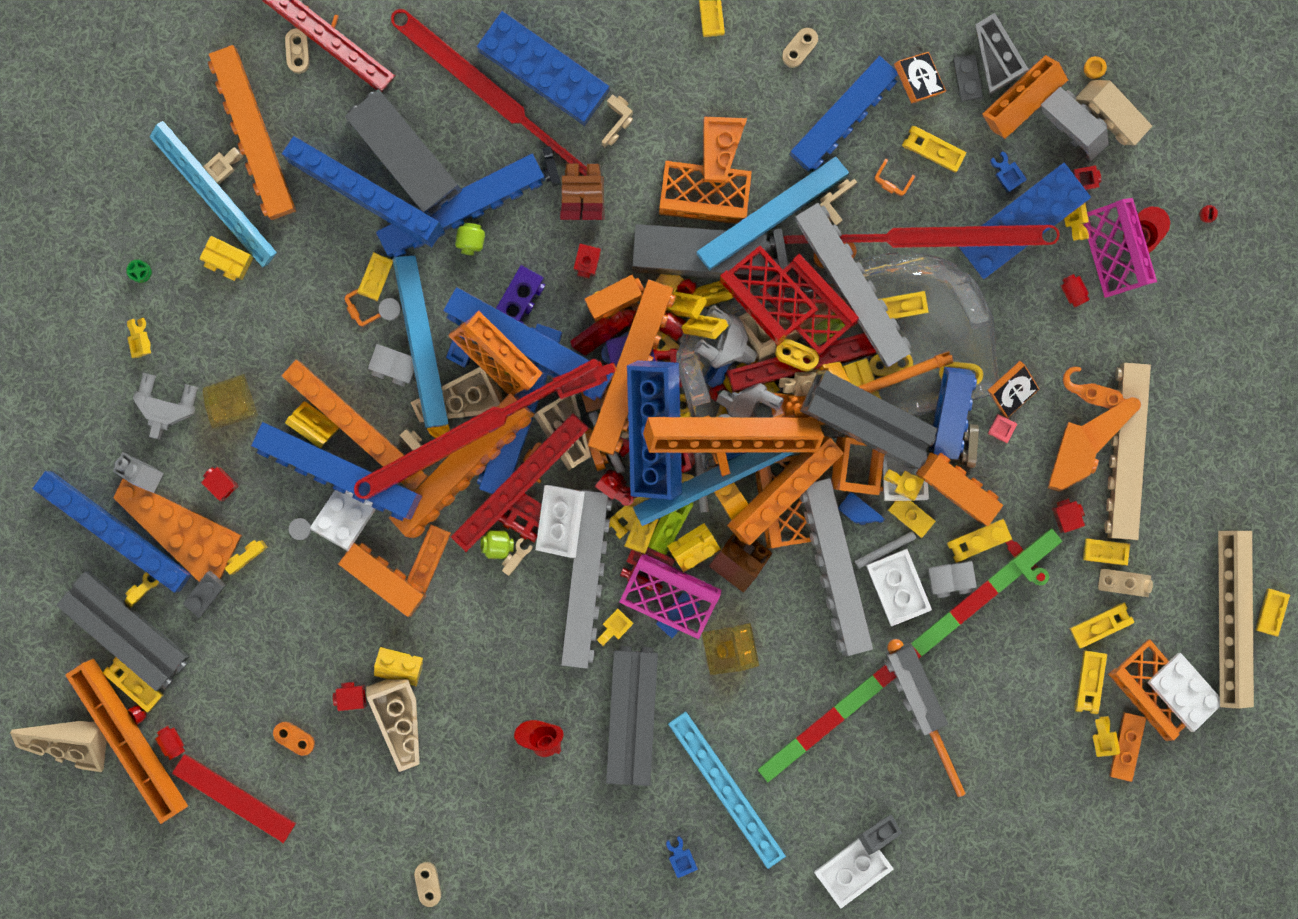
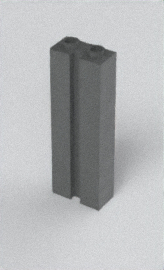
[345,89,462,217]
[632,224,770,281]
[800,370,937,469]
[56,571,189,691]
[606,646,658,786]

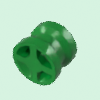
[126,260,152,283]

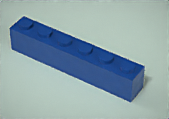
[789,56,898,172]

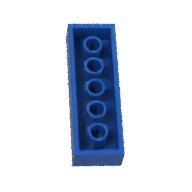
[477,11,610,126]
[959,163,1091,279]
[627,360,682,500]

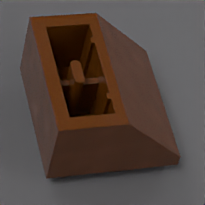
[709,533,773,593]

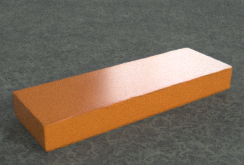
[407,524,451,593]

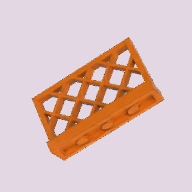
[659,161,752,224]
[448,311,542,395]
[755,455,811,548]
[1108,639,1186,741]

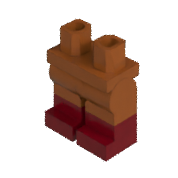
[560,164,605,220]

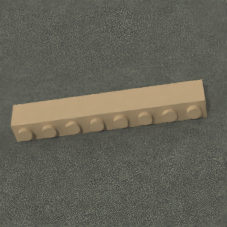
[1105,363,1151,540]
[1218,531,1254,708]

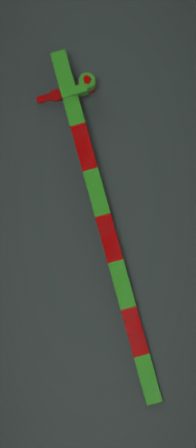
[757,528,1062,782]

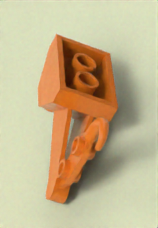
[1047,367,1141,492]

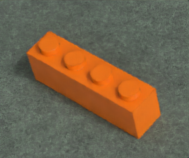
[982,55,1068,139]
[915,452,1003,526]
[338,542,426,617]

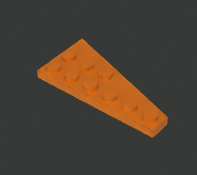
[113,478,242,582]

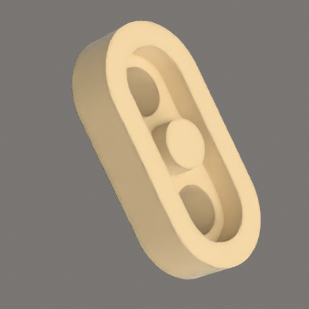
[285,28,310,74]
[782,28,818,68]
[414,862,441,907]

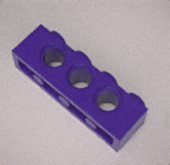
[496,265,546,324]

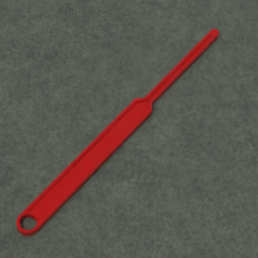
[391,9,587,176]
[783,225,1060,248]
[354,359,600,499]

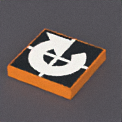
[894,52,946,104]
[988,361,1039,419]

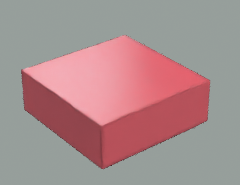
[987,414,1017,444]

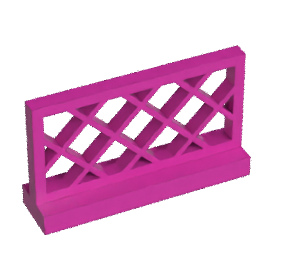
[1084,198,1157,298]
[619,554,722,639]

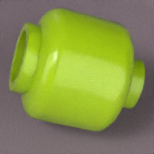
[455,223,485,256]
[480,530,514,559]

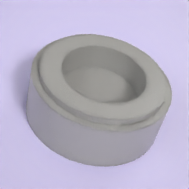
[379,298,401,321]
[289,518,312,540]

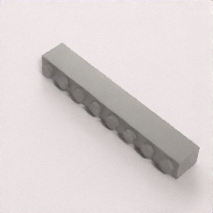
[794,203,912,368]
[800,478,873,656]
[561,489,612,668]

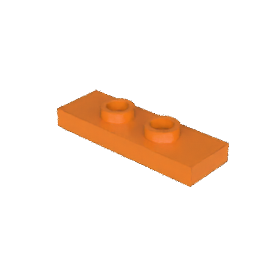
[1109,712,1146,782]

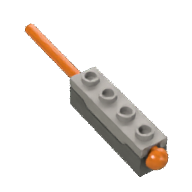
[884,639,965,797]

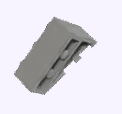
[975,13,1028,95]
[1041,87,1109,162]

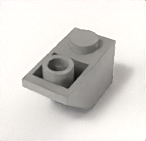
[113,452,164,493]

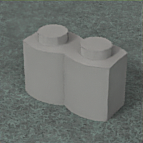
[368,344,415,387]
[927,561,977,598]

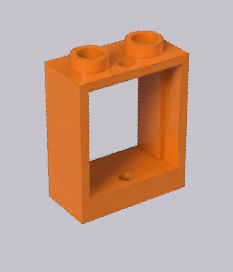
[585,275,644,323]
[831,435,884,495]

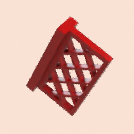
[720,246,818,346]
[760,254,859,355]

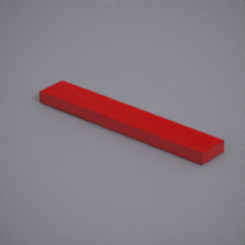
[172,754,296,843]

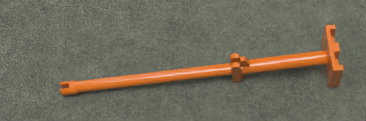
[705,351,953,477]

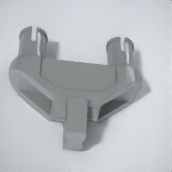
[694,305,757,368]
[133,373,199,440]
[716,383,784,418]

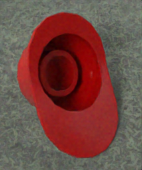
[1123,206,1170,253]
[514,720,564,757]

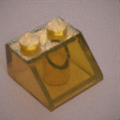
[203,374,258,429]
[702,623,759,675]

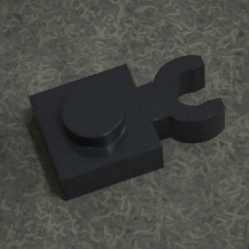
[542,146,561,187]

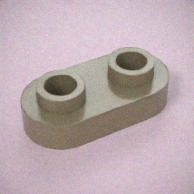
[961,424,979,468]

